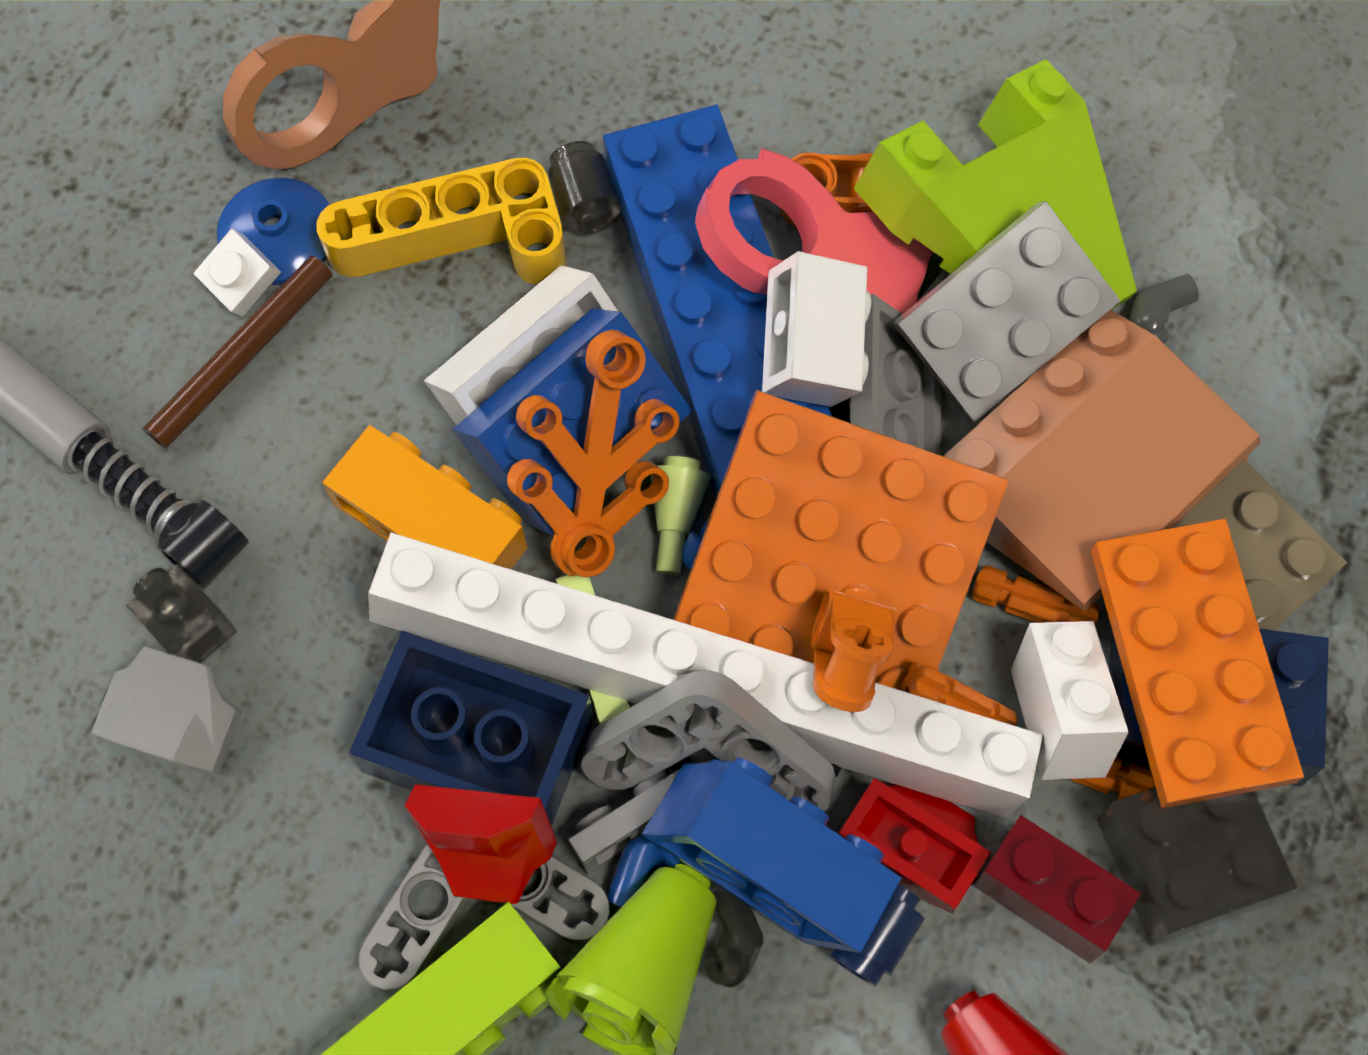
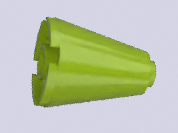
[546,864,717,1055]

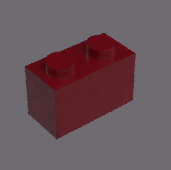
[974,815,1141,963]

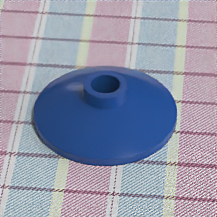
[217,178,330,285]

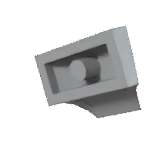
[91,646,242,774]

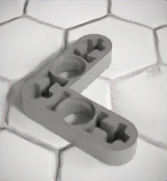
[581,670,835,811]
[359,844,611,994]

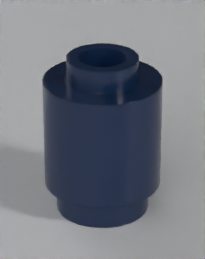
[829,884,925,987]

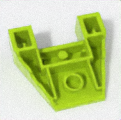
[853,59,1137,310]

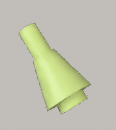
[650,456,712,576]

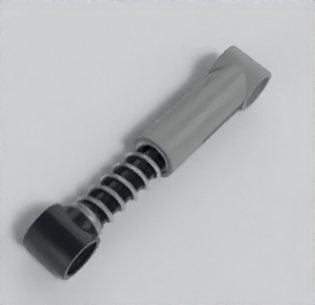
[0,337,249,589]

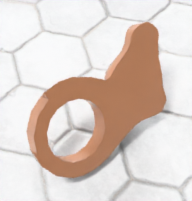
[223,0,441,169]

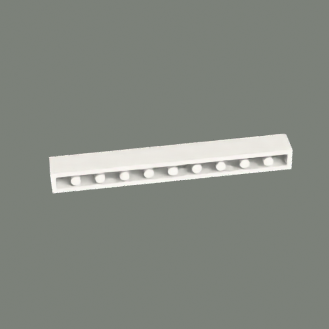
[368,532,1043,818]

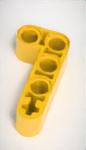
[317,158,567,285]

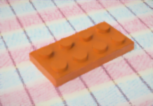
[1091,519,1304,809]

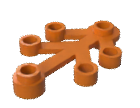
[507,330,680,577]

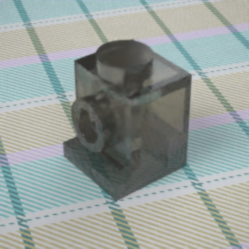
[126,563,238,664]

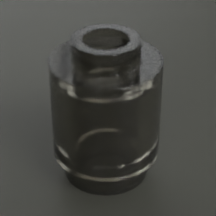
[548,141,621,235]

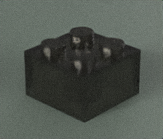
[1097,787,1298,947]

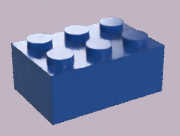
[452,309,693,535]
[642,757,901,953]

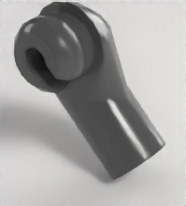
[1128,274,1199,344]

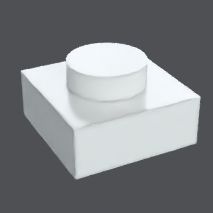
[193,228,281,317]

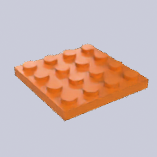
[673,390,1009,691]

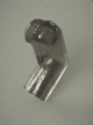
[704,888,764,987]

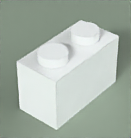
[762,251,871,407]
[1010,621,1128,780]

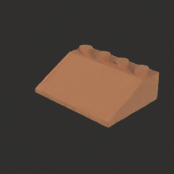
[944,310,1260,611]

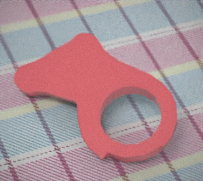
[695,148,933,314]

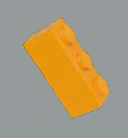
[322,425,528,569]

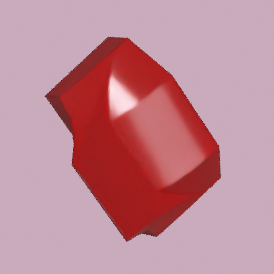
[838,778,991,914]
[404,784,557,904]

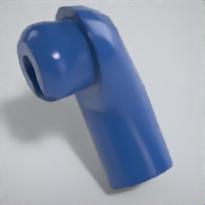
[606,834,686,907]

